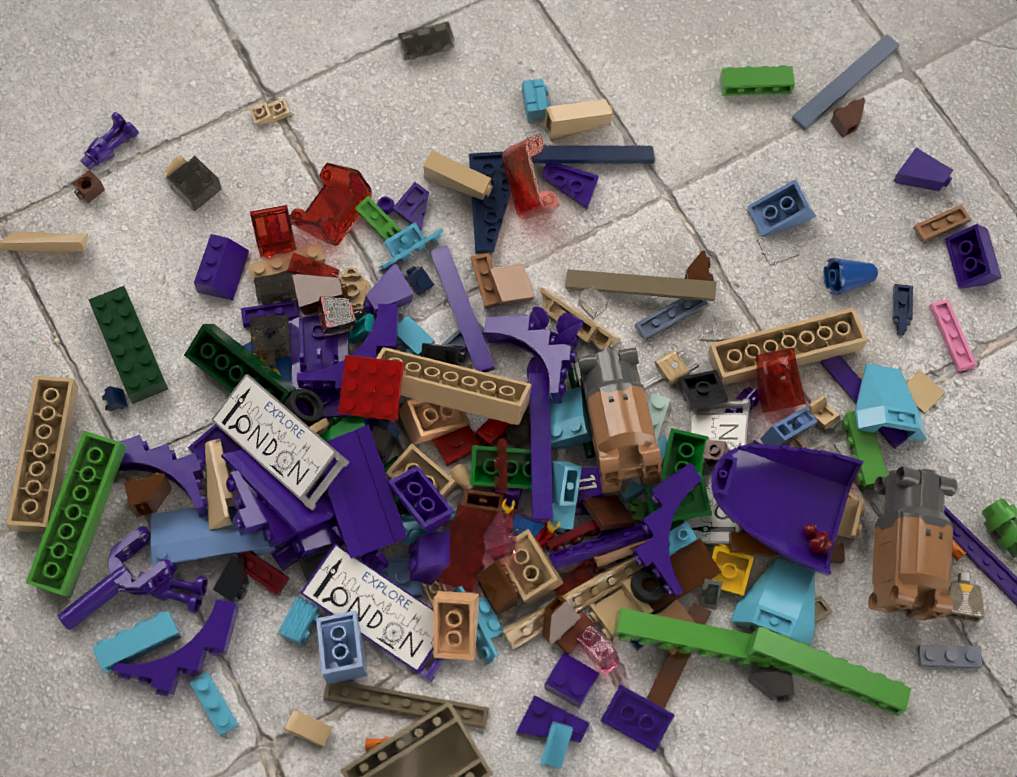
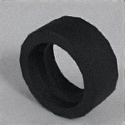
[284,388,323,427]

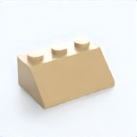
[386,443,458,500]

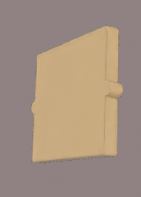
[907,370,945,414]

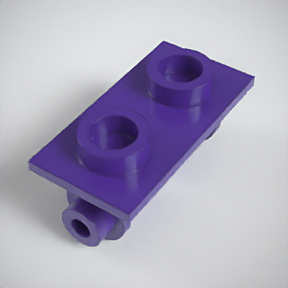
[725,387,760,413]

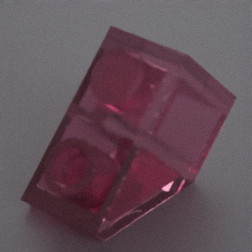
[483,511,517,561]
[575,625,621,675]

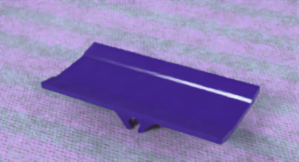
[290,314,350,419]
[322,425,408,559]
[221,449,336,532]

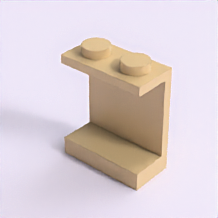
[837,497,866,540]
[589,579,653,643]

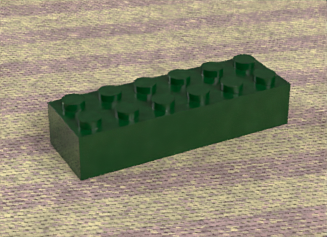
[89,286,168,404]
[184,324,297,405]

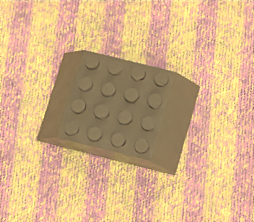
[340,701,493,777]

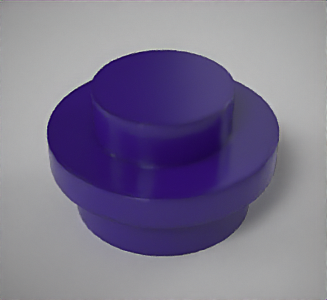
[377,196,395,214]

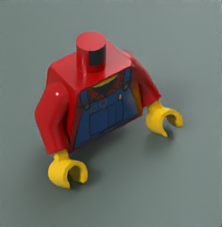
[500,498,561,549]

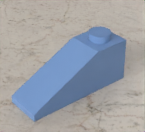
[760,407,818,446]

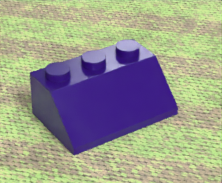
[945,224,1002,289]
[194,234,249,301]
[387,466,454,532]

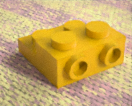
[711,544,754,596]

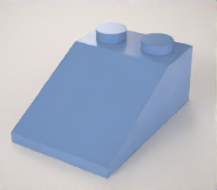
[747,179,816,237]
[316,611,368,684]

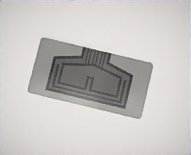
[700,579,722,609]

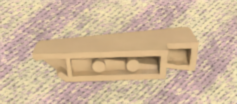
[0,231,88,254]
[540,288,621,350]
[205,439,234,530]

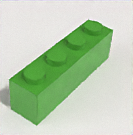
[720,65,795,96]
[841,411,888,491]

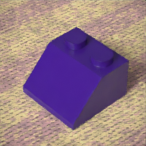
[408,530,450,585]
[544,653,600,709]

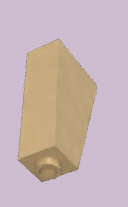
[545,99,614,141]
[423,150,493,200]

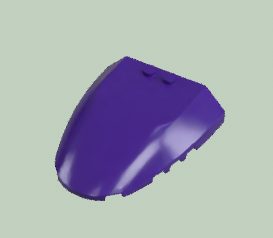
[711,444,864,576]

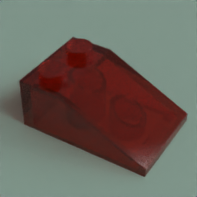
[250,205,297,257]
[756,347,806,413]

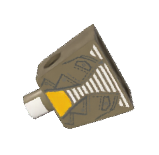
[940,573,984,622]

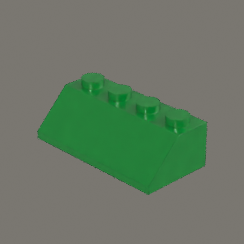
[661,428,709,482]
[470,445,531,489]

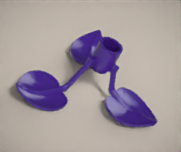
[527,307,584,380]

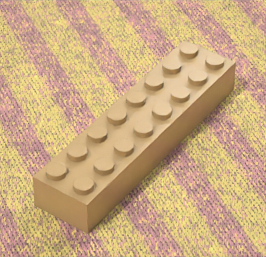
[708,307,867,386]
[377,347,532,425]
[6,376,79,533]

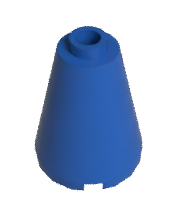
[823,258,878,295]

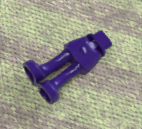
[80,111,139,170]
[138,572,208,613]

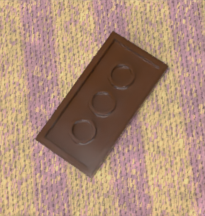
[641,538,722,614]

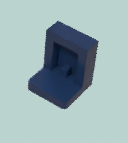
[404,266,434,296]

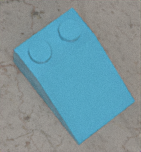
[549,387,593,451]

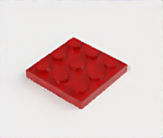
[338,355,404,421]

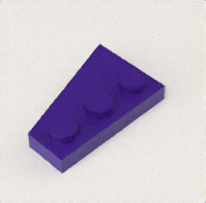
[541,164,599,210]
[516,695,590,743]

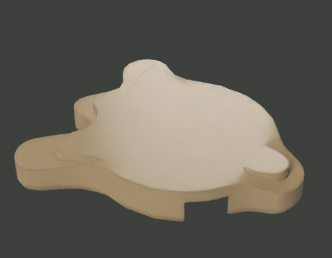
[329,267,370,315]

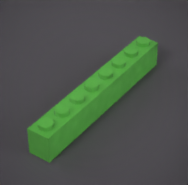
[613,608,773,670]
[746,627,911,716]

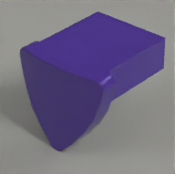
[495,487,522,509]
[363,550,389,573]

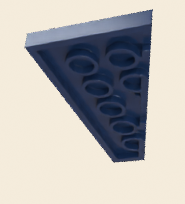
[469,151,520,254]

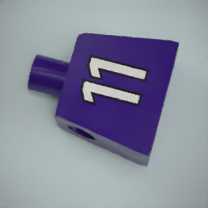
[576,467,604,508]

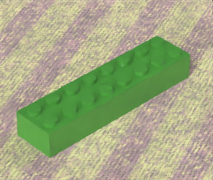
[25,430,127,598]

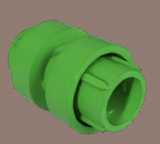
[982,498,1017,558]

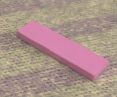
[929,299,977,372]

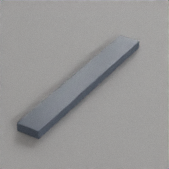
[792,34,900,130]

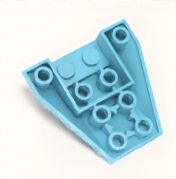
[855,363,926,441]
[730,558,815,645]

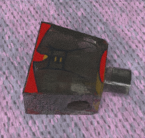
[316,296,364,337]

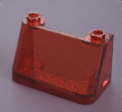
[502,134,560,219]
[287,163,372,246]

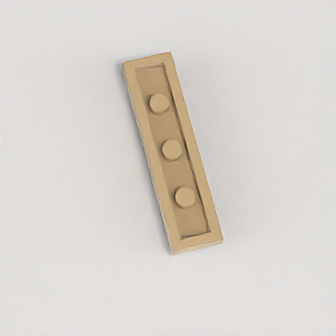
[248,243,325,284]

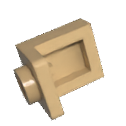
[809,396,840,430]

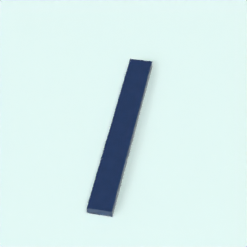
[510,145,655,164]

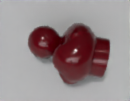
[803,524,833,556]

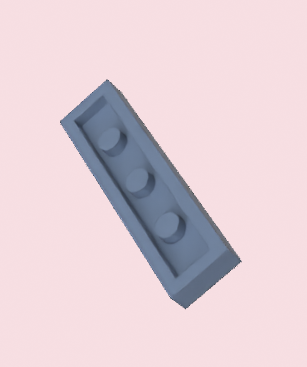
[635,298,708,341]

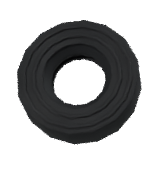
[630,567,666,604]

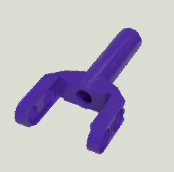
[58,526,176,630]

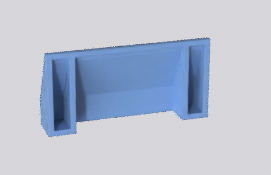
[151,500,276,571]

